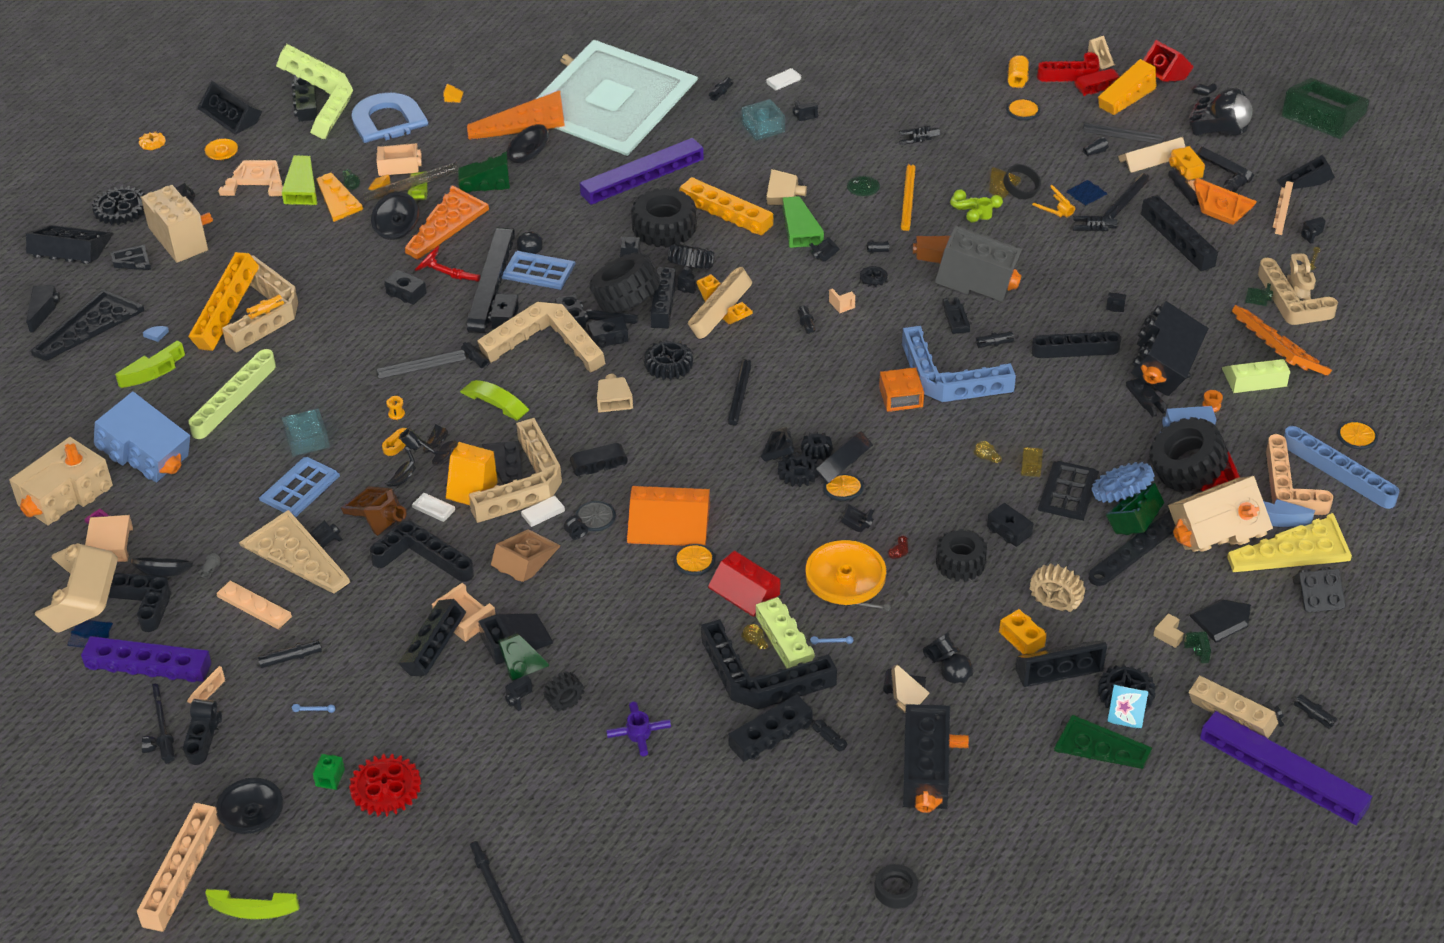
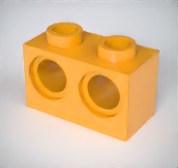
[999,609,1047,655]

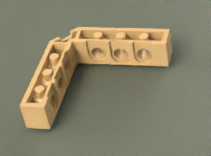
[222,255,298,353]
[477,302,606,373]
[469,418,562,523]

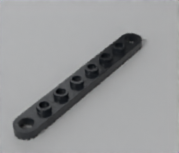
[1089,510,1176,586]

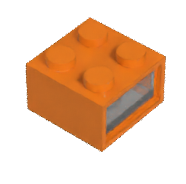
[879,367,924,412]

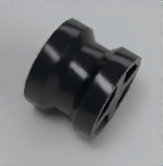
[564,515,588,540]

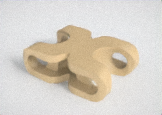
[1287,253,1316,300]

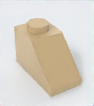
[892,665,929,713]

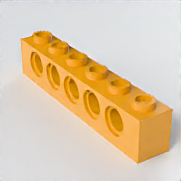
[680,177,773,236]
[188,252,259,351]

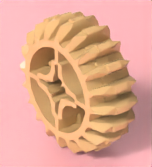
[1030,563,1085,612]

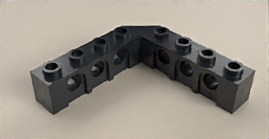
[701,619,837,709]

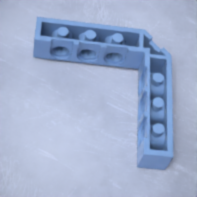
[902,326,1016,402]

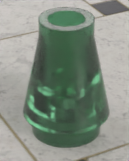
[343,169,360,190]

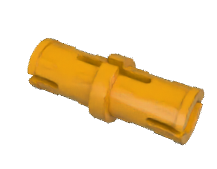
[246,294,284,319]

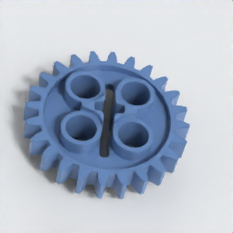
[1091,462,1155,503]

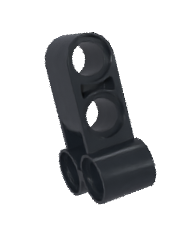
[183,699,222,765]

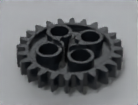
[92,186,145,225]

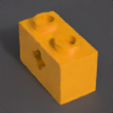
[1169,146,1205,180]

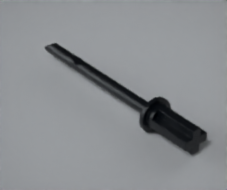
[152,684,175,764]

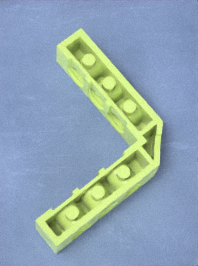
[276,44,353,139]

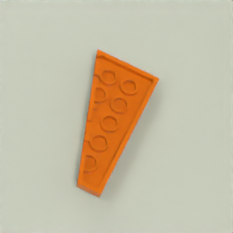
[405,185,489,260]
[1232,305,1332,375]

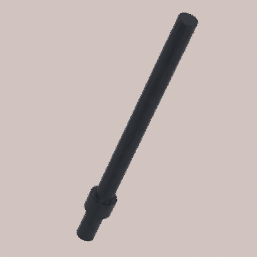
[470,841,524,943]

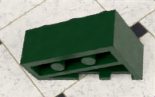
[458,151,510,192]

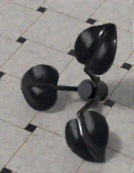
[385,424,458,486]

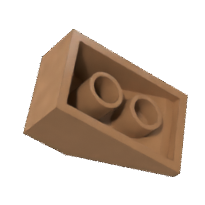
[491,529,560,582]

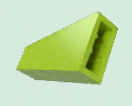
[282,156,317,205]

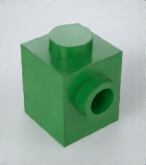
[313,754,345,790]

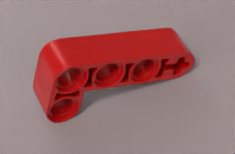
[1037,52,1100,82]

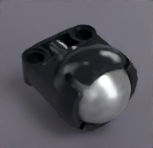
[1189,88,1253,136]

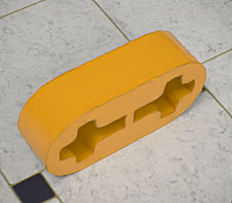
[382,428,407,456]

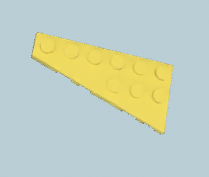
[1228,513,1352,572]

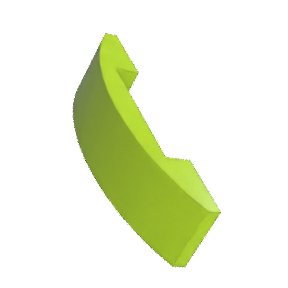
[408,172,428,200]
[460,380,529,421]
[205,889,299,919]

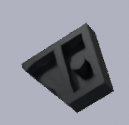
[761,427,794,461]

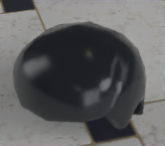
[517,231,543,254]
[941,653,973,684]

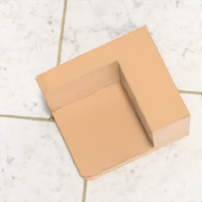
[829,289,855,313]

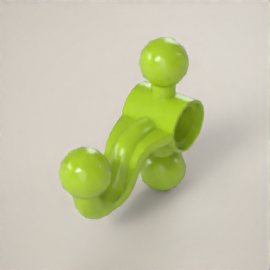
[950,189,1003,223]

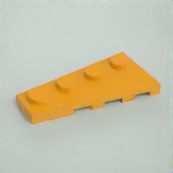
[316,173,363,222]

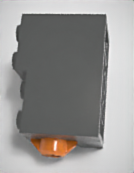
[935,226,1022,302]

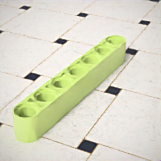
[189,349,276,439]

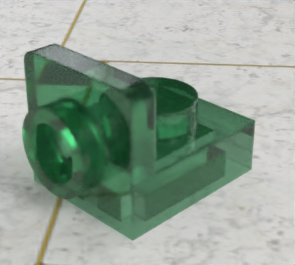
[1245,283,1273,306]
[1184,632,1211,663]

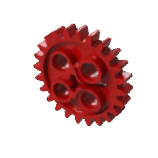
[349,754,421,817]

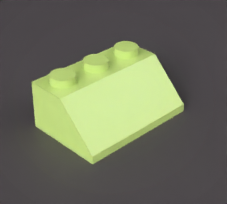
[1222,359,1290,393]

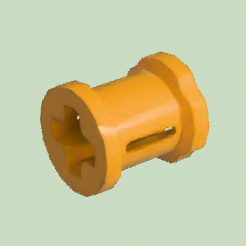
[386,396,405,420]

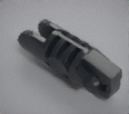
[898,126,940,145]
[1073,216,1117,231]

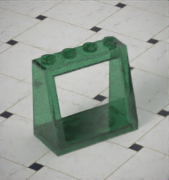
[1282,78,1370,139]

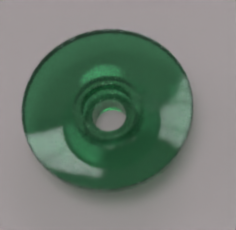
[847,176,880,196]

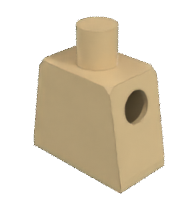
[766,169,807,205]
[597,374,633,412]

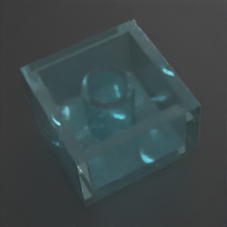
[742,99,785,140]
[282,408,330,457]

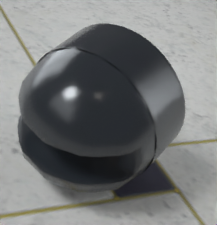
[142,736,157,753]

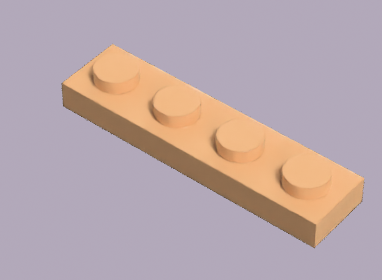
[1273,181,1293,235]
[217,581,292,630]

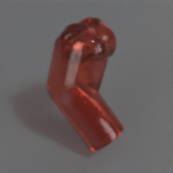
[888,536,908,559]

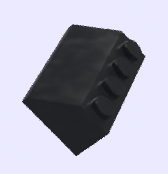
[197,80,263,135]
[1016,641,1107,687]

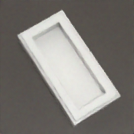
[766,68,801,90]
[412,493,455,522]
[521,496,565,527]

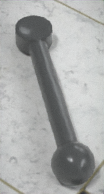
[850,602,891,611]

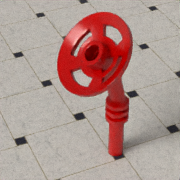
[414,245,481,282]

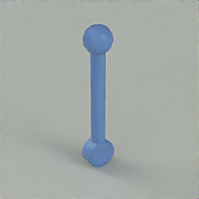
[810,636,853,644]
[292,704,335,713]

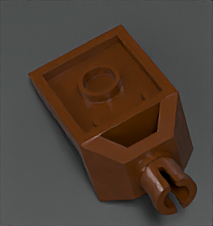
[341,486,406,536]

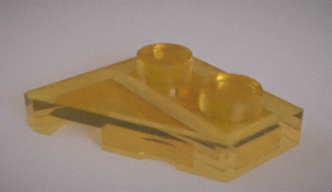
[989,167,1021,199]

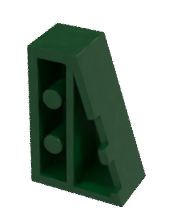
[1106,483,1164,535]

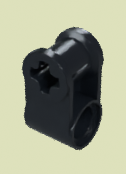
[923,632,959,663]

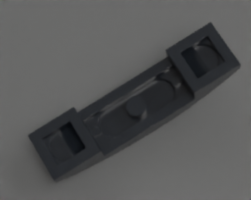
[815,431,873,484]

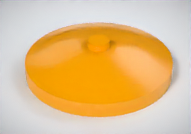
[805,540,886,605]

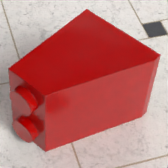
[1143,40,1194,82]

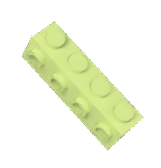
[756,597,815,668]

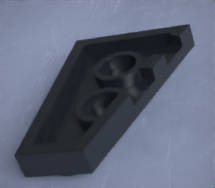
[482,441,522,485]

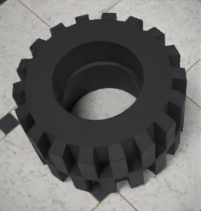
[936,529,987,582]

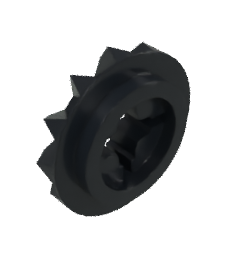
[860,266,888,287]

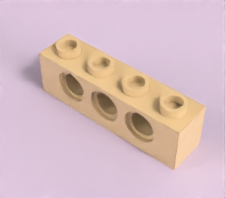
[1188,675,1278,739]

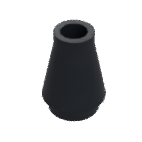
[1083,137,1109,156]

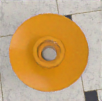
[205,139,238,160]

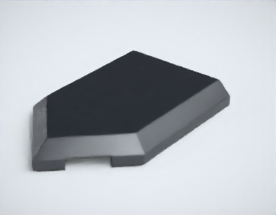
[1190,599,1251,643]

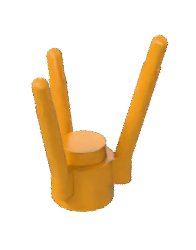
[1032,185,1075,218]

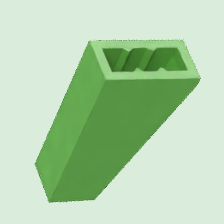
[783,196,824,248]

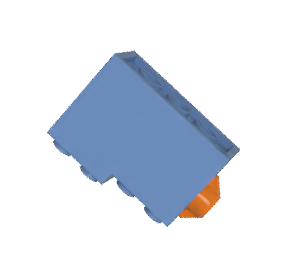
[94,391,190,483]

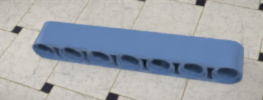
[1284,426,1399,509]

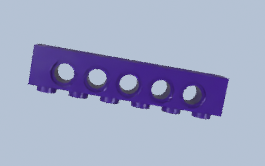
[81,636,212,682]

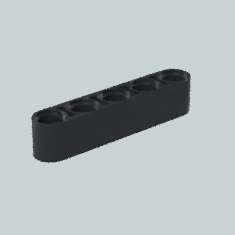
[1032,332,1121,358]

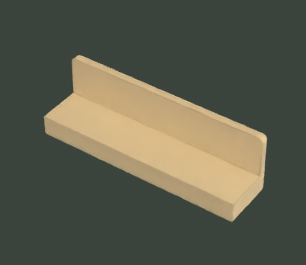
[1118,137,1185,172]

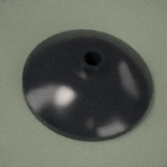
[507,124,549,163]
[371,192,419,240]
[131,557,193,579]
[216,778,283,834]

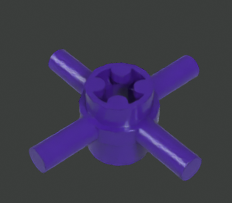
[606,702,671,756]

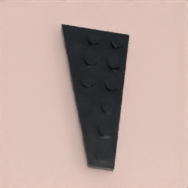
[31,289,145,361]

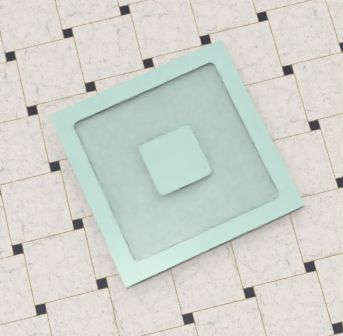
[536,40,698,156]

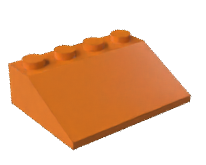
[627,486,710,546]

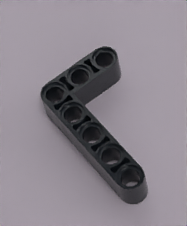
[370,520,474,582]
[108,573,171,632]

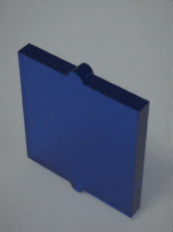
[1066,180,1107,206]
[67,620,113,648]

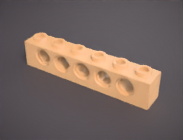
[137,803,220,932]

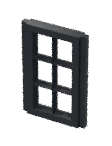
[1038,461,1099,521]

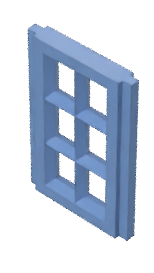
[502,251,575,290]
[259,457,340,518]

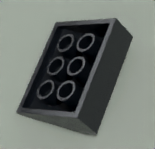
[26,225,113,264]

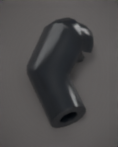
[1193,83,1217,96]

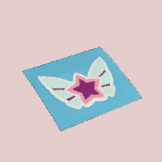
[1108,685,1148,728]

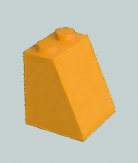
[446,442,498,505]

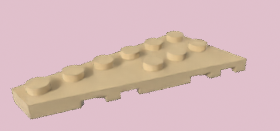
[239,510,350,593]

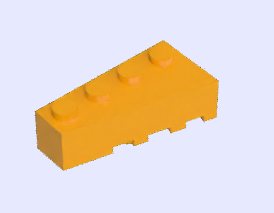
[1098,59,1156,115]

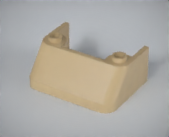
[35,544,118,632]

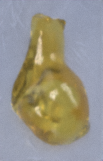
[974,441,1002,463]
[741,624,768,649]

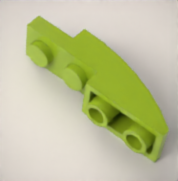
[115,340,185,388]

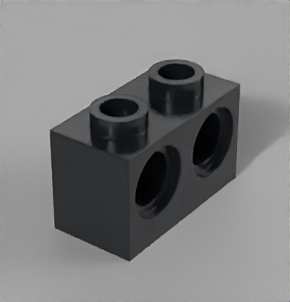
[555,294,588,329]

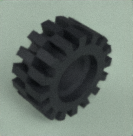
[543,671,585,712]

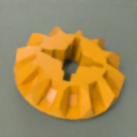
[139,131,166,150]

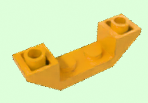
[697,274,753,324]

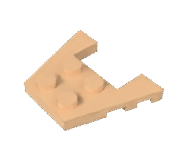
[219,160,283,196]

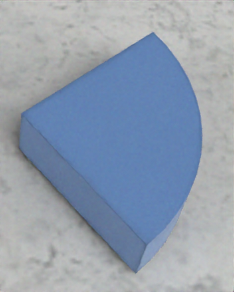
[143,326,169,342]

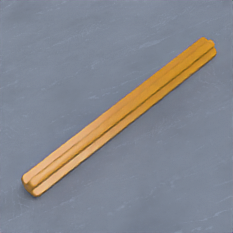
[901,165,915,231]

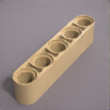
[688,267,752,339]

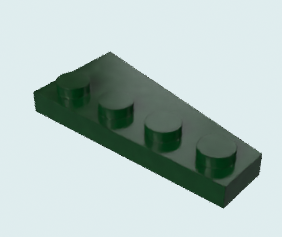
[1054,715,1152,769]

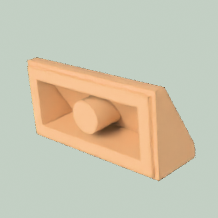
[187,666,225,704]

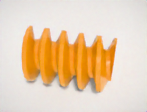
[1008,55,1029,88]

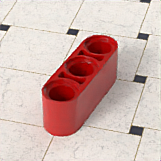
[1075,69,1121,96]

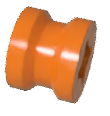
[1202,390,1223,412]

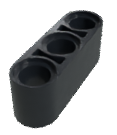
[570,443,628,477]

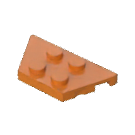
[1193,178,1257,225]

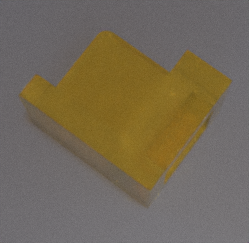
[1021,447,1043,477]

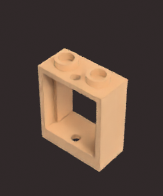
[377,143,422,176]

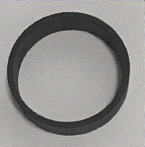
[1003,164,1041,200]

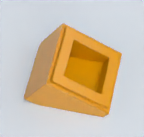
[444,84,463,103]
[368,174,391,193]

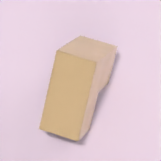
[1154,613,1184,648]

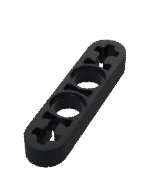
[1197,147,1255,183]

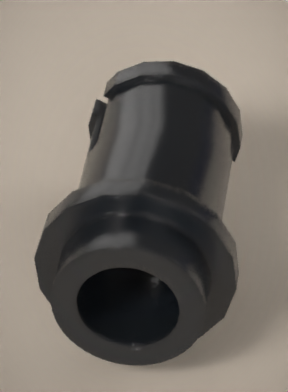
[867,240,889,254]

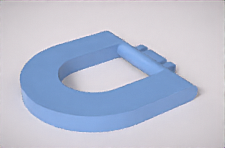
[352,93,428,143]

